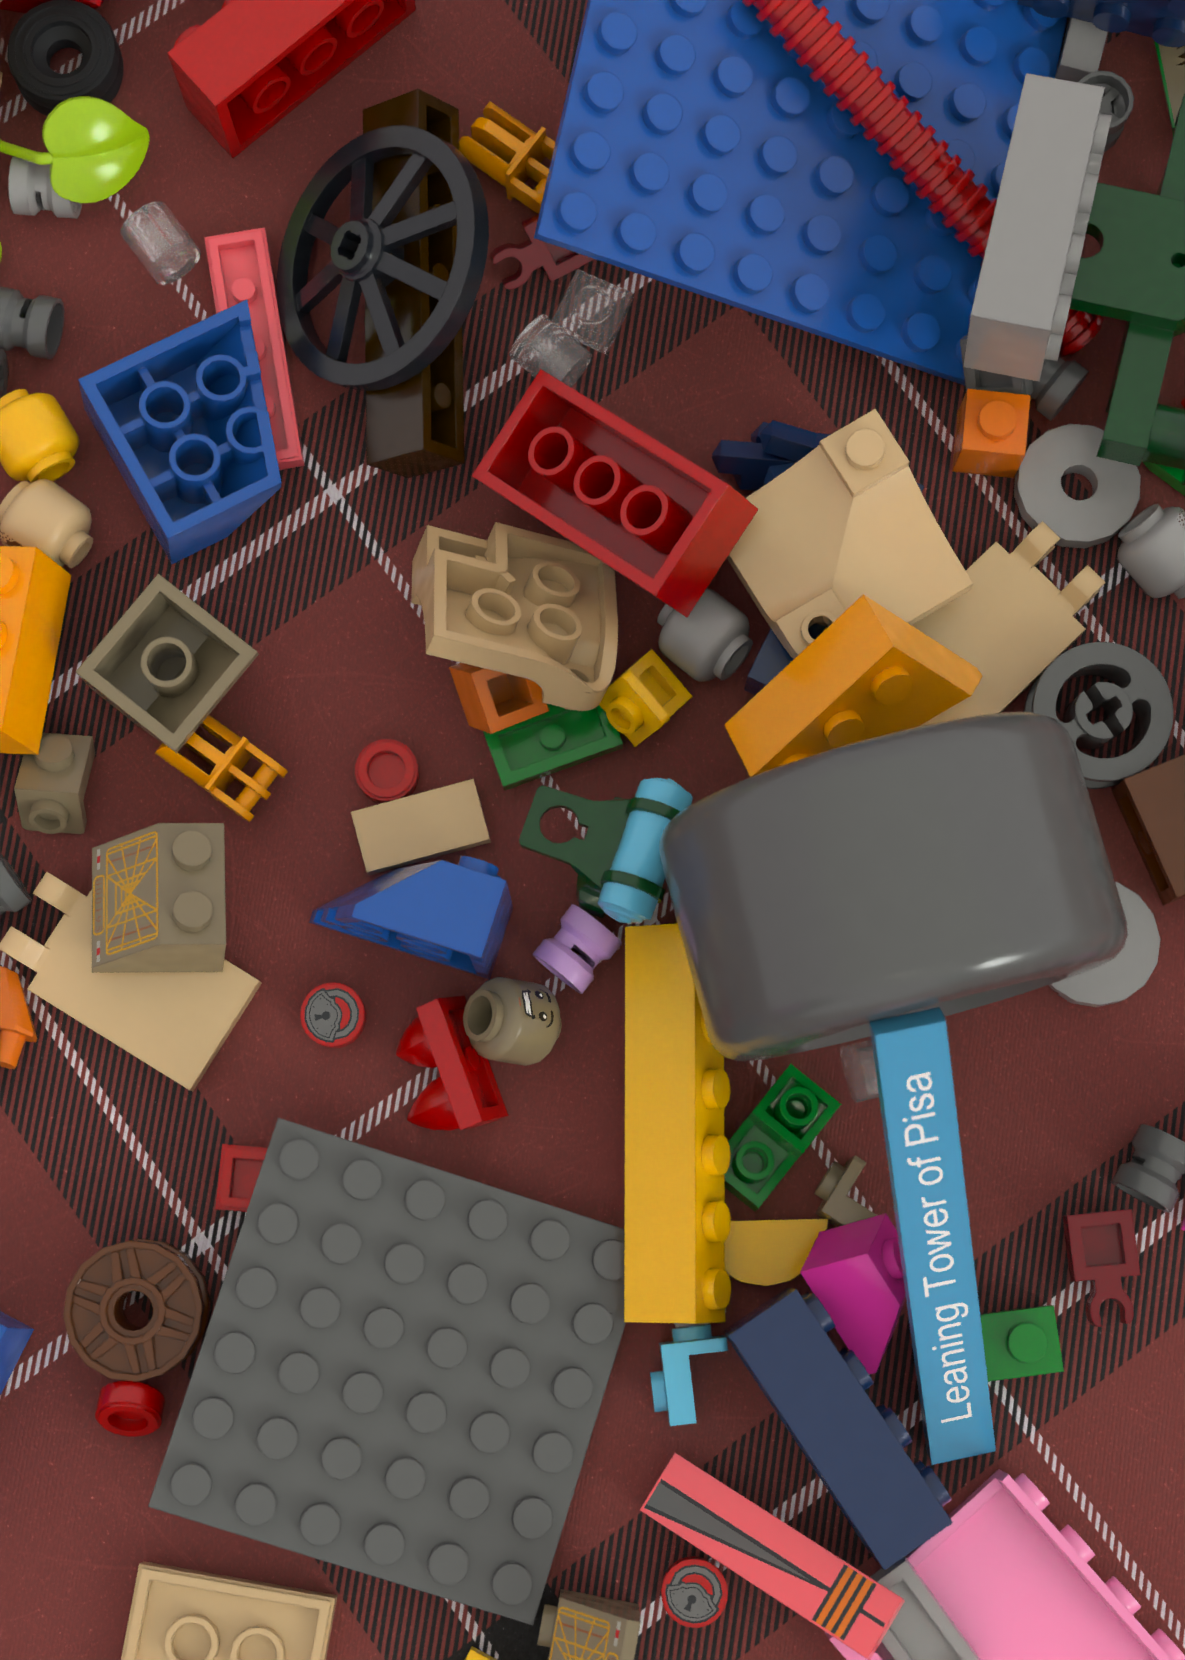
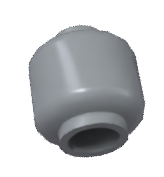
[1117,504,1185,599]
[657,588,753,682]

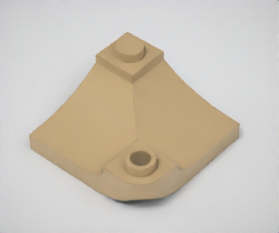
[727,409,974,659]
[411,522,618,711]

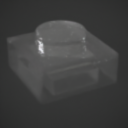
[551,269,633,355]

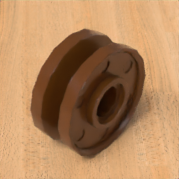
[63,1238,211,1382]

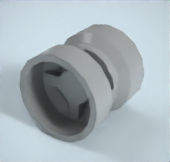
[8,156,82,218]

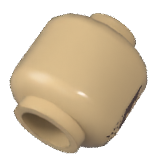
[0,479,93,568]

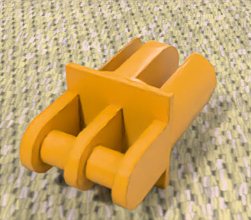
[459,101,555,214]
[155,715,288,823]

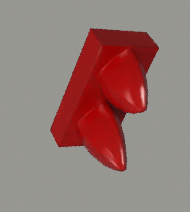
[396,995,509,1130]

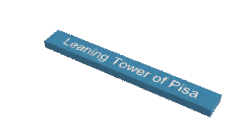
[869,1007,996,1465]

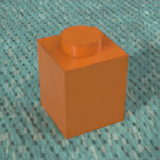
[952,389,1031,478]
[449,663,549,734]

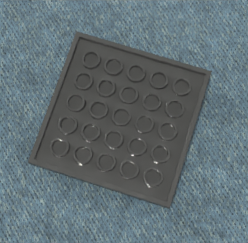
[148,1118,626,1625]

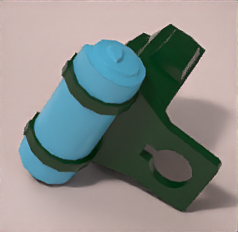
[519,778,693,924]

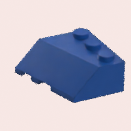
[78,300,282,564]
[309,856,513,980]

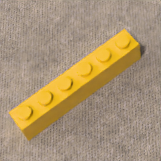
[624,923,731,1324]

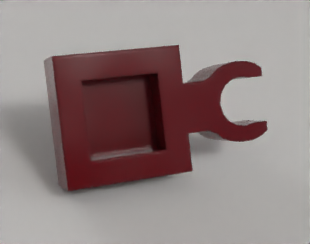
[490,214,595,290]
[1062,1209,1140,1327]

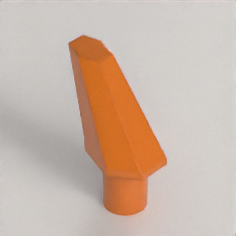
[0,966,37,1069]

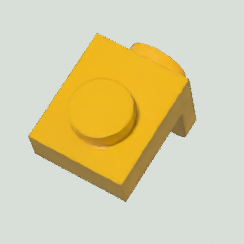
[599,649,693,747]

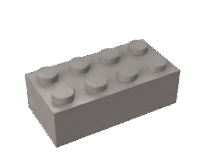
[963,73,1112,382]

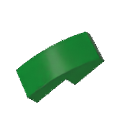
[725,1064,841,1212]

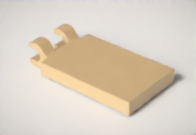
[912,521,1106,727]
[0,872,262,1092]

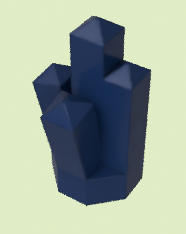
[712,420,831,491]

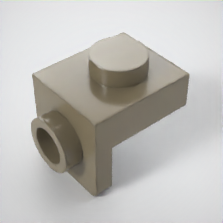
[14,732,95,834]
[814,1155,897,1230]

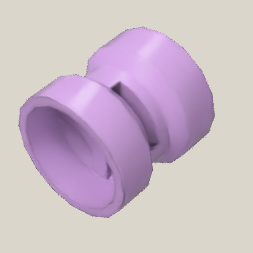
[532,904,622,994]

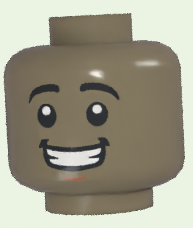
[463,976,562,1066]

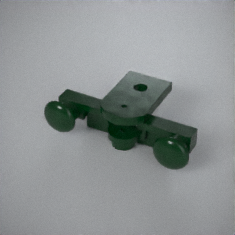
[1069,94,1185,485]

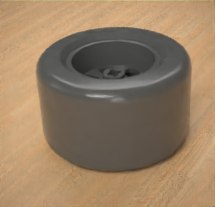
[659,712,1128,1061]

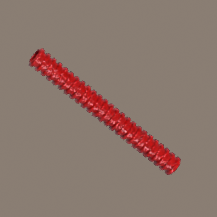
[742,0,1104,356]

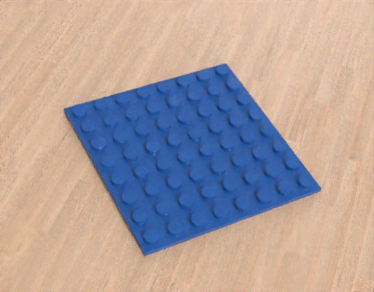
[534,0,1067,386]

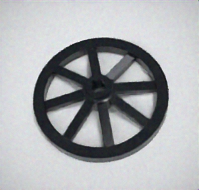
[277,125,489,391]

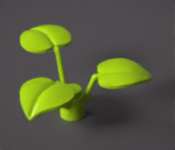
[0,96,150,262]

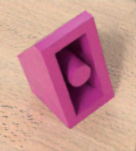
[800,1213,906,1374]

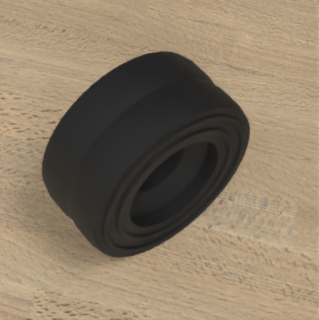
[7,0,124,116]

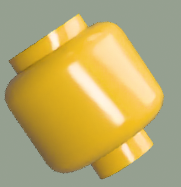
[0,389,80,483]

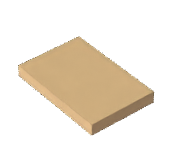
[121,1561,337,1660]

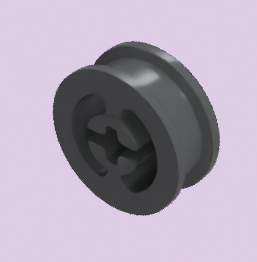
[1023,642,1173,789]

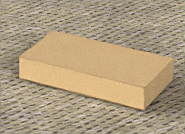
[351,779,491,875]

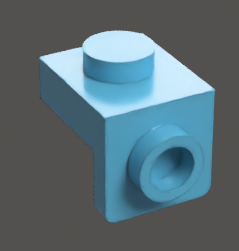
[650,1324,728,1426]

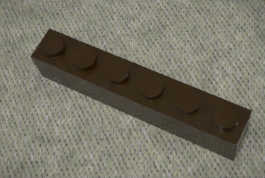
[363,89,465,478]

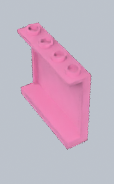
[824,1469,1185,1660]

